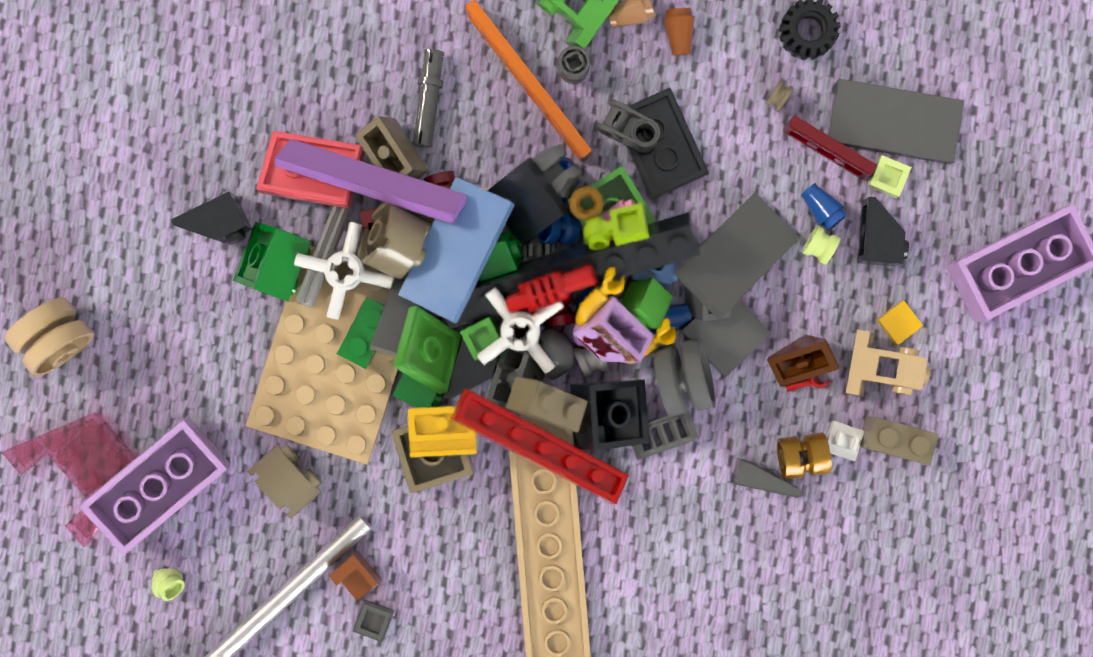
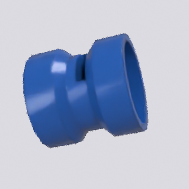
[537,213,580,245]

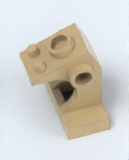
[846,329,930,397]

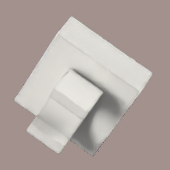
[826,421,865,461]

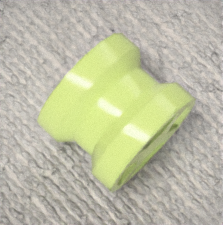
[802,225,841,265]

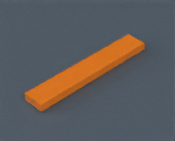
[465,0,592,162]

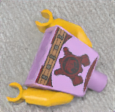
[573,267,676,364]

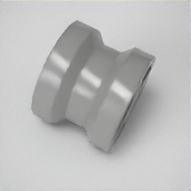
[574,347,609,379]

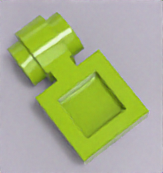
[583,202,650,250]

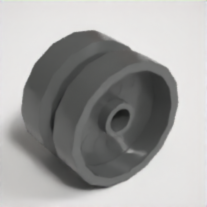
[654,338,716,417]

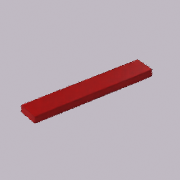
[450,389,629,504]

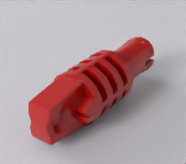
[505,264,598,313]

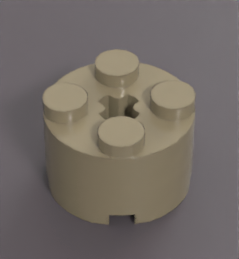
[358,202,430,279]
[247,444,322,519]

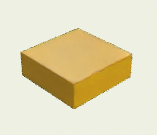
[876,300,923,345]

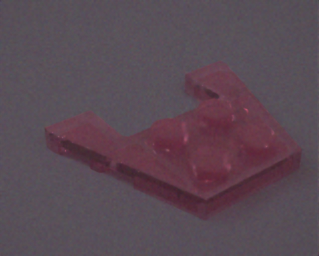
[2,412,137,547]

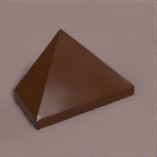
[767,335,840,387]

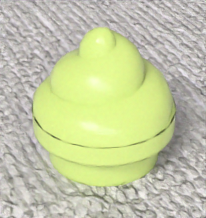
[151,568,185,601]

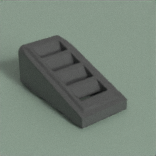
[632,410,699,460]
[733,458,802,498]

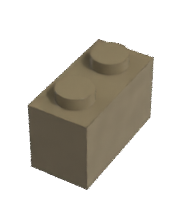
[355,116,429,179]
[505,377,588,433]
[860,416,939,466]

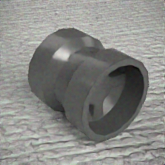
[558,46,590,84]

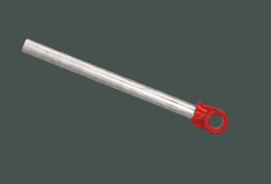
[204,514,372,657]

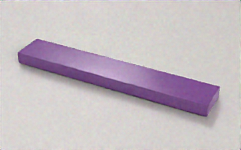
[274,139,467,224]

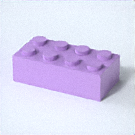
[945,204,1093,322]
[78,415,230,556]

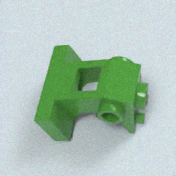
[537,0,619,49]

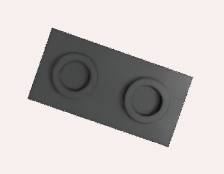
[487,348,545,416]

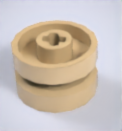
[4,297,94,377]

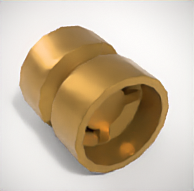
[777,432,832,480]

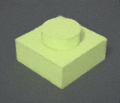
[867,155,912,198]

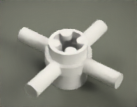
[294,222,394,320]
[477,287,564,374]

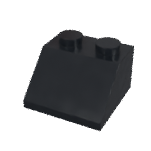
[570,379,649,451]

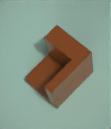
[329,551,382,600]

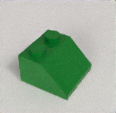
[233,221,311,302]

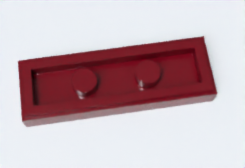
[783,115,877,180]

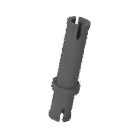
[412,49,445,148]

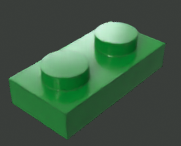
[336,297,385,369]

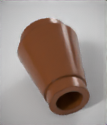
[663,8,695,56]

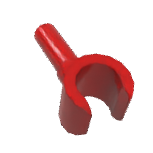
[786,376,833,392]

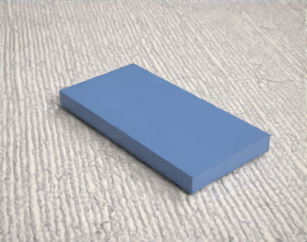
[398,177,515,324]

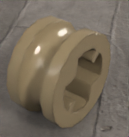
[765,79,794,112]

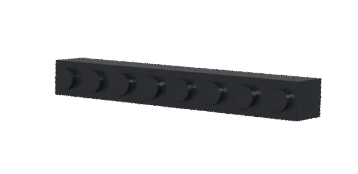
[445,212,700,329]

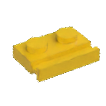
[408,406,477,457]

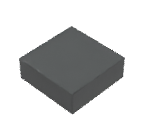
[353,599,395,642]

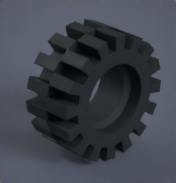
[779,0,841,60]

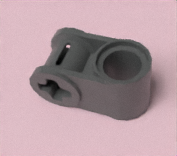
[596,99,660,153]

